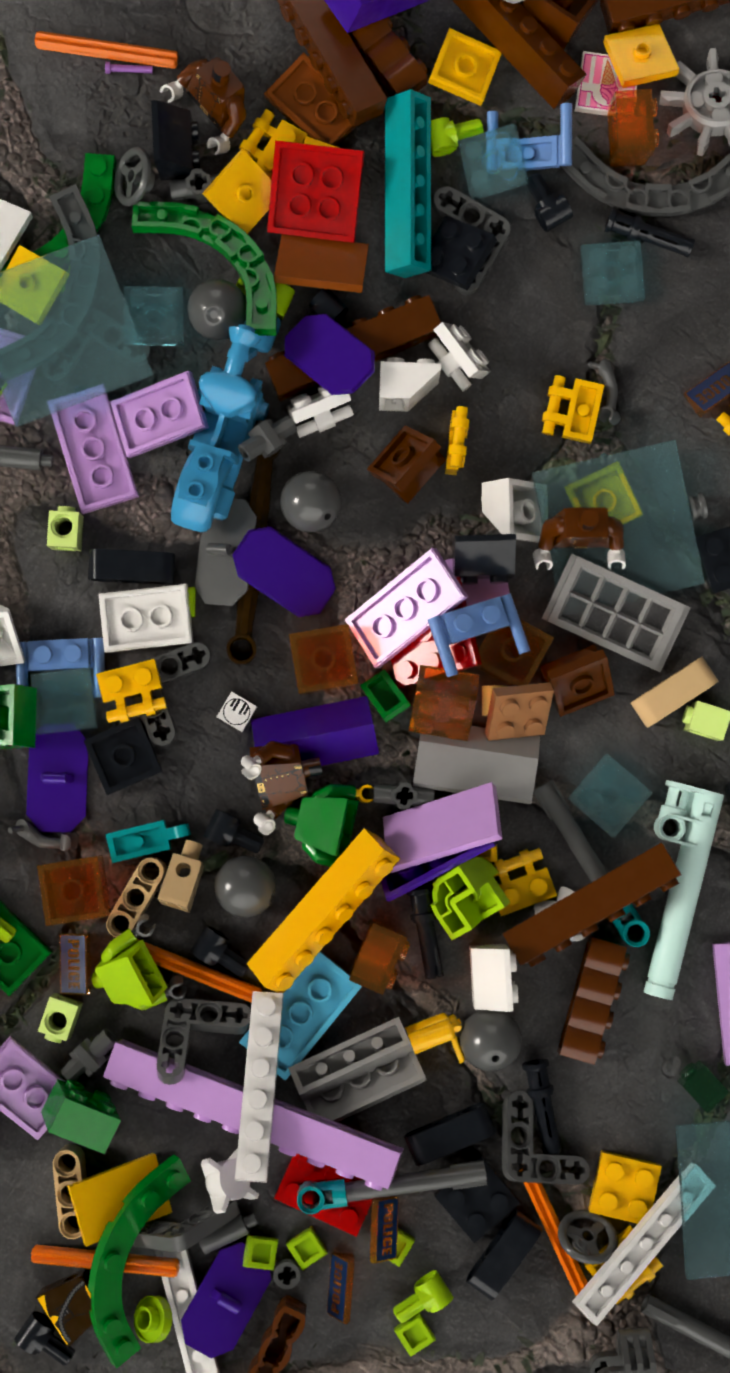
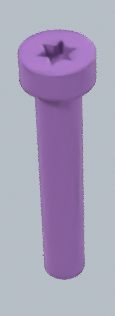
[105,61,153,74]

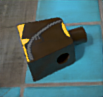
[36,1269,92,1347]

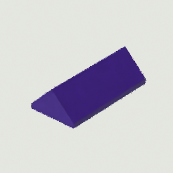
[324,0,430,33]
[251,696,379,766]
[381,840,499,902]

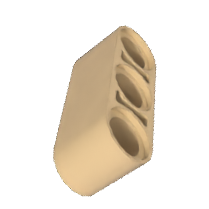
[631,656,719,728]
[106,857,167,937]
[53,1144,87,1240]

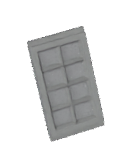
[541,553,691,672]

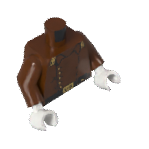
[160,57,247,155]
[533,507,626,570]
[241,741,323,835]

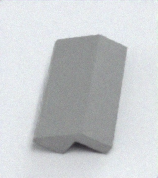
[412,718,540,804]
[288,1017,427,1122]

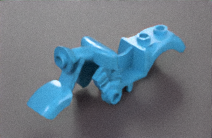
[171,316,281,532]

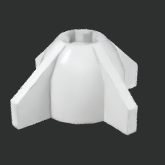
[201,1148,259,1214]

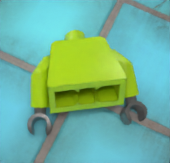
[91,914,187,1011]

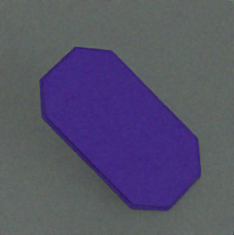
[285,314,375,395]
[232,527,336,617]
[26,724,89,832]
[181,1242,272,1358]

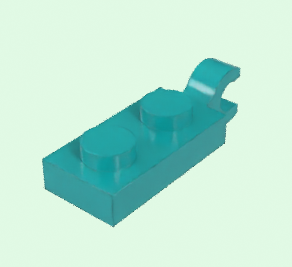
[106,820,191,863]

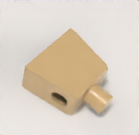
[157,840,204,913]

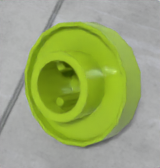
[134,1295,172,1343]

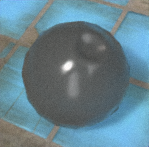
[187,278,247,340]
[280,471,341,533]
[214,855,276,918]
[460,1010,522,1072]

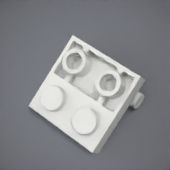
[428,322,491,392]
[286,387,354,438]

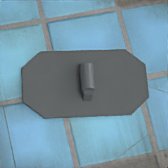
[194,499,257,606]

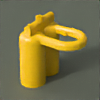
[405,1013,465,1064]

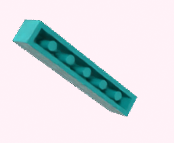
[385,89,431,278]

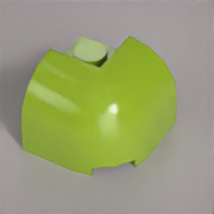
[430,856,510,940]

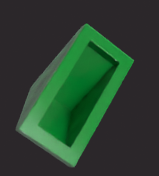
[360,669,411,724]

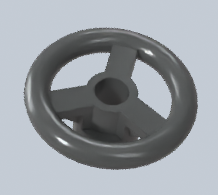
[114,147,155,206]
[558,1210,618,1265]

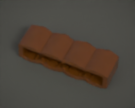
[348,17,428,96]
[557,935,630,1065]
[247,1295,307,1373]

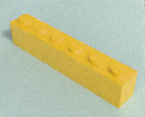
[246,828,400,993]

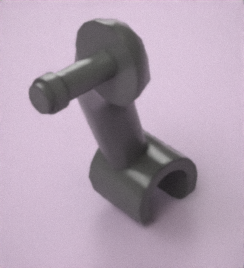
[588,359,621,425]
[8,819,79,851]

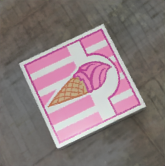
[574,51,637,119]

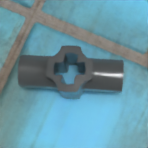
[169,168,220,204]
[238,415,297,462]
[373,783,434,809]
[61,1028,118,1081]

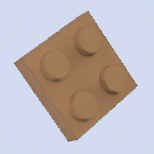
[485,682,554,741]

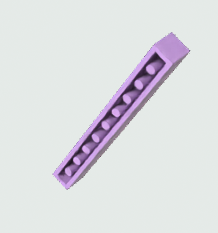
[103,1039,404,1191]

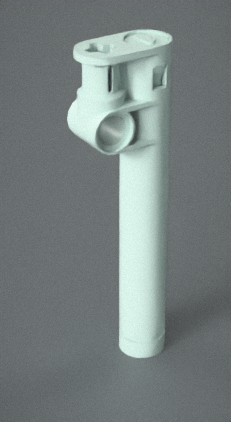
[644,780,724,1000]

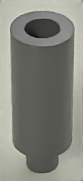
[0,445,54,471]
[199,1213,259,1255]

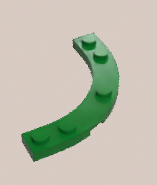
[0,153,116,279]
[132,201,277,336]
[88,1154,191,1368]

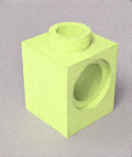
[47,506,84,551]
[682,701,730,741]
[38,993,83,1043]

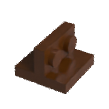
[367,425,446,504]
[540,644,615,717]

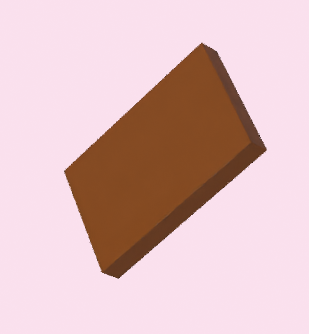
[264,52,355,146]
[274,234,369,293]

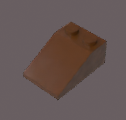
[522,0,599,49]

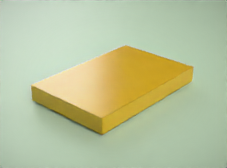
[67,1153,172,1247]

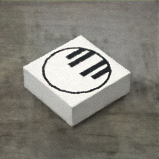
[217,691,257,732]

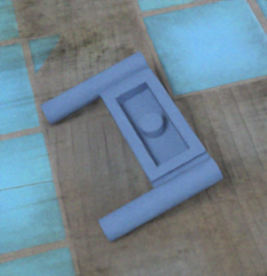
[487,103,572,173]
[427,593,531,678]
[16,638,105,698]

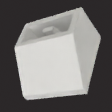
[379,357,441,412]
[469,944,518,1012]

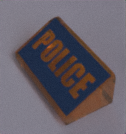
[683,361,730,418]
[59,932,91,995]
[370,1196,399,1263]
[327,1252,355,1324]

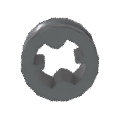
[685,492,708,522]
[273,1258,301,1290]

